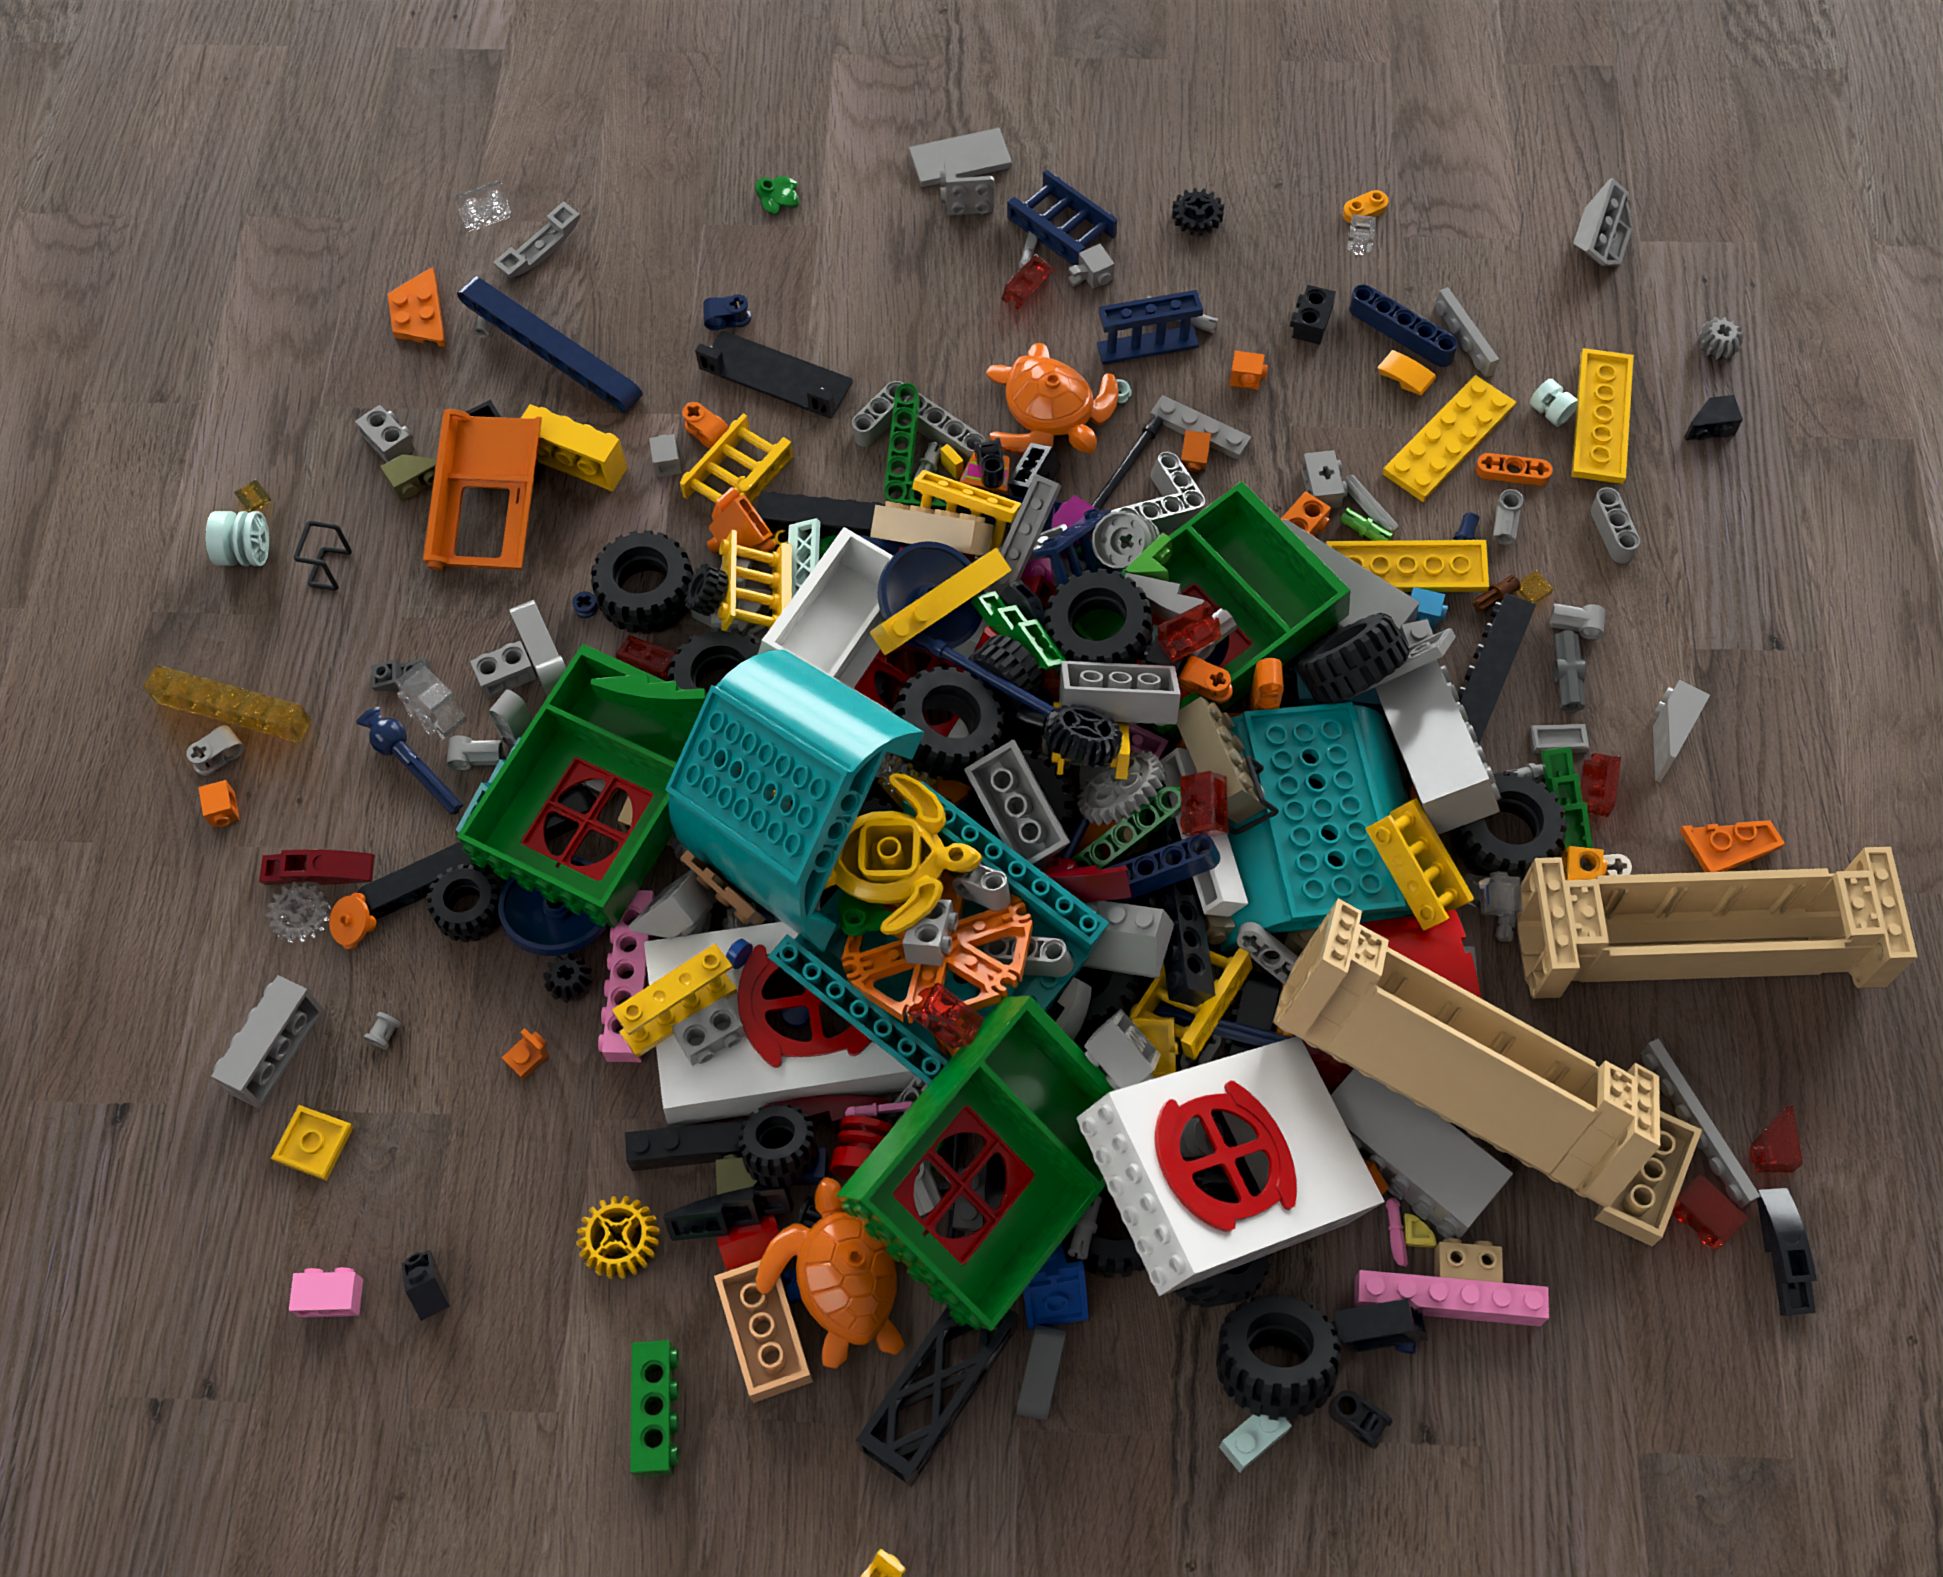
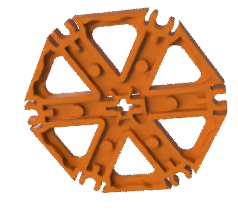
[841,869,1033,1025]

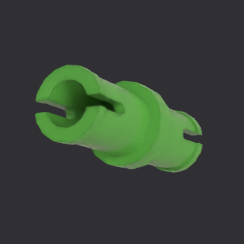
[1339,508,1393,541]

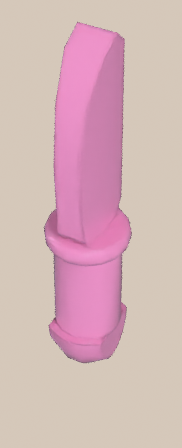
[845,1101,914,1118]
[1386,1197,1408,1267]

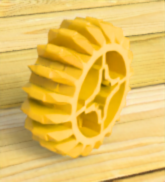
[577,1196,660,1279]

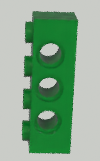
[630,1340,679,1477]

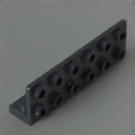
[695,330,853,419]

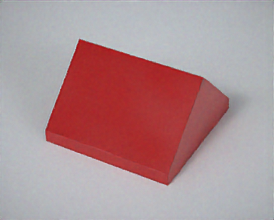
[716,1215,790,1271]

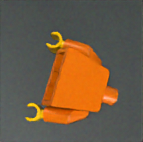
[707,476,788,558]

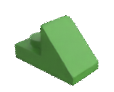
[1125,533,1172,582]

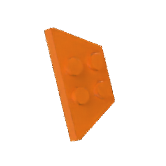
[388,268,446,347]

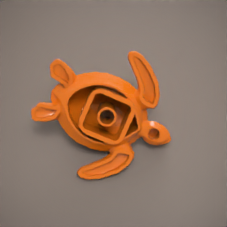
[986,343,1119,455]
[756,1177,905,1369]

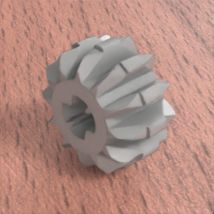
[1698,317,1744,360]

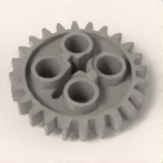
[1077,750,1165,825]

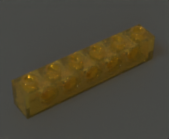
[143,664,312,743]

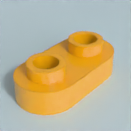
[1343,190,1388,224]

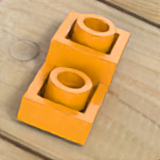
[1377,350,1436,395]

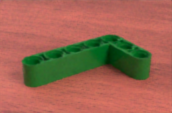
[884,383,947,510]
[1072,786,1190,904]

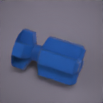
[783,1269,802,1303]

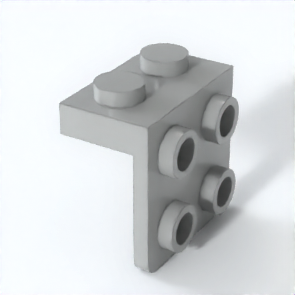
[940,160,995,216]

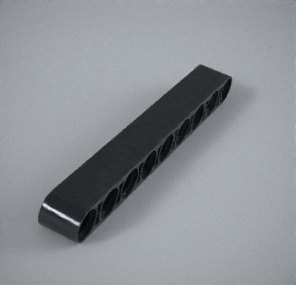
[357,787,594,919]

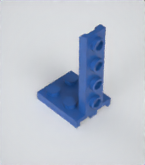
[1023,1242,1089,1330]

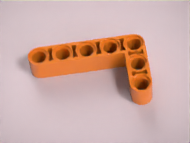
[1227,658,1284,718]

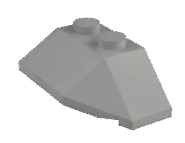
[1573,178,1632,266]

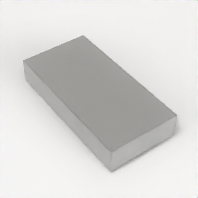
[1529,724,1589,754]

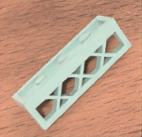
[788,518,820,598]

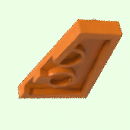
[1679,820,1785,872]

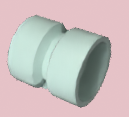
[1529,379,1579,427]

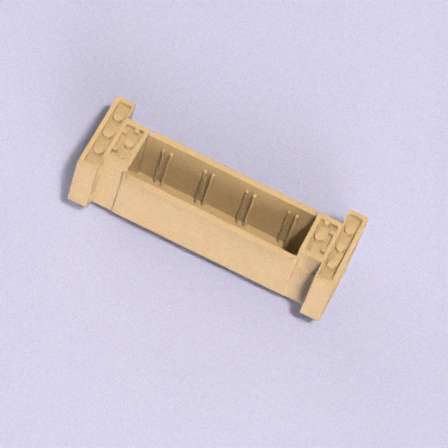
[1516,847,1917,999]
[1273,898,1660,1208]

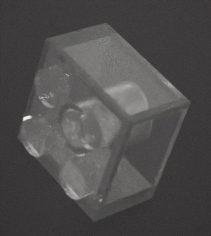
[394,661,467,740]

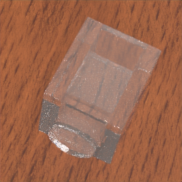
[1479,872,1522,917]

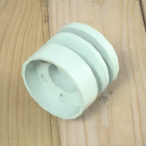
[205,511,269,566]

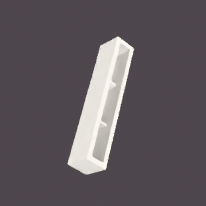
[1160,748,1248,917]

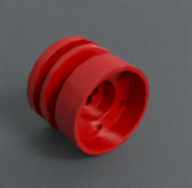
[829,1115,894,1180]

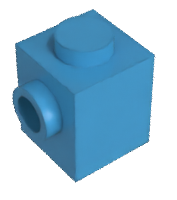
[1410,587,1448,630]

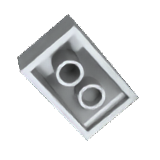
[1653,680,1710,783]

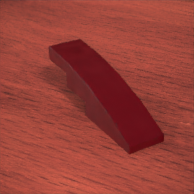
[1039,864,1131,903]
[764,1095,889,1131]

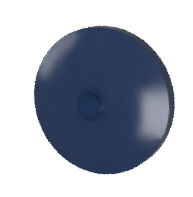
[877,541,985,653]
[498,855,608,956]

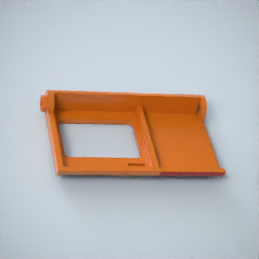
[423,409,542,570]

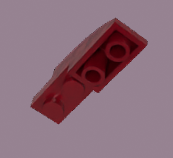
[259,849,375,885]

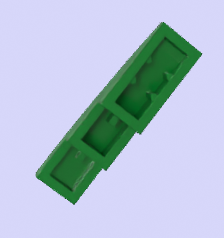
[971,591,1066,670]
[591,674,707,712]
[1540,747,1593,851]

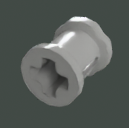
[363,1012,401,1050]

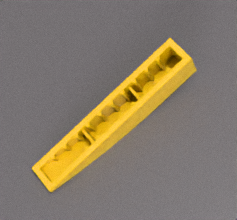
[869,547,1012,655]

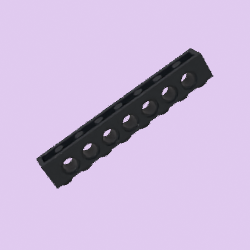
[1146,783,1216,1007]

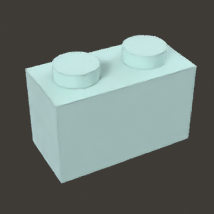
[1219,1414,1292,1472]

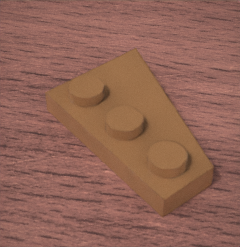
[680,850,766,926]

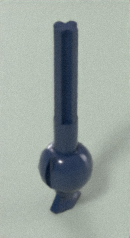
[356,706,463,815]

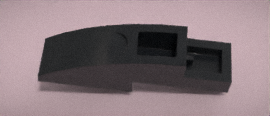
[1757,1188,1817,1315]

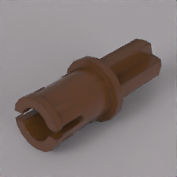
[1472,575,1521,612]

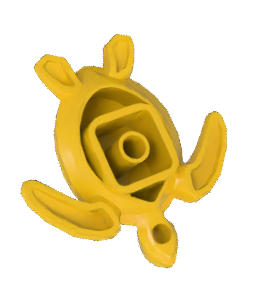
[824,773,982,935]

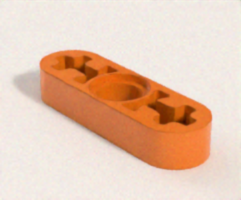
[1475,453,1553,486]

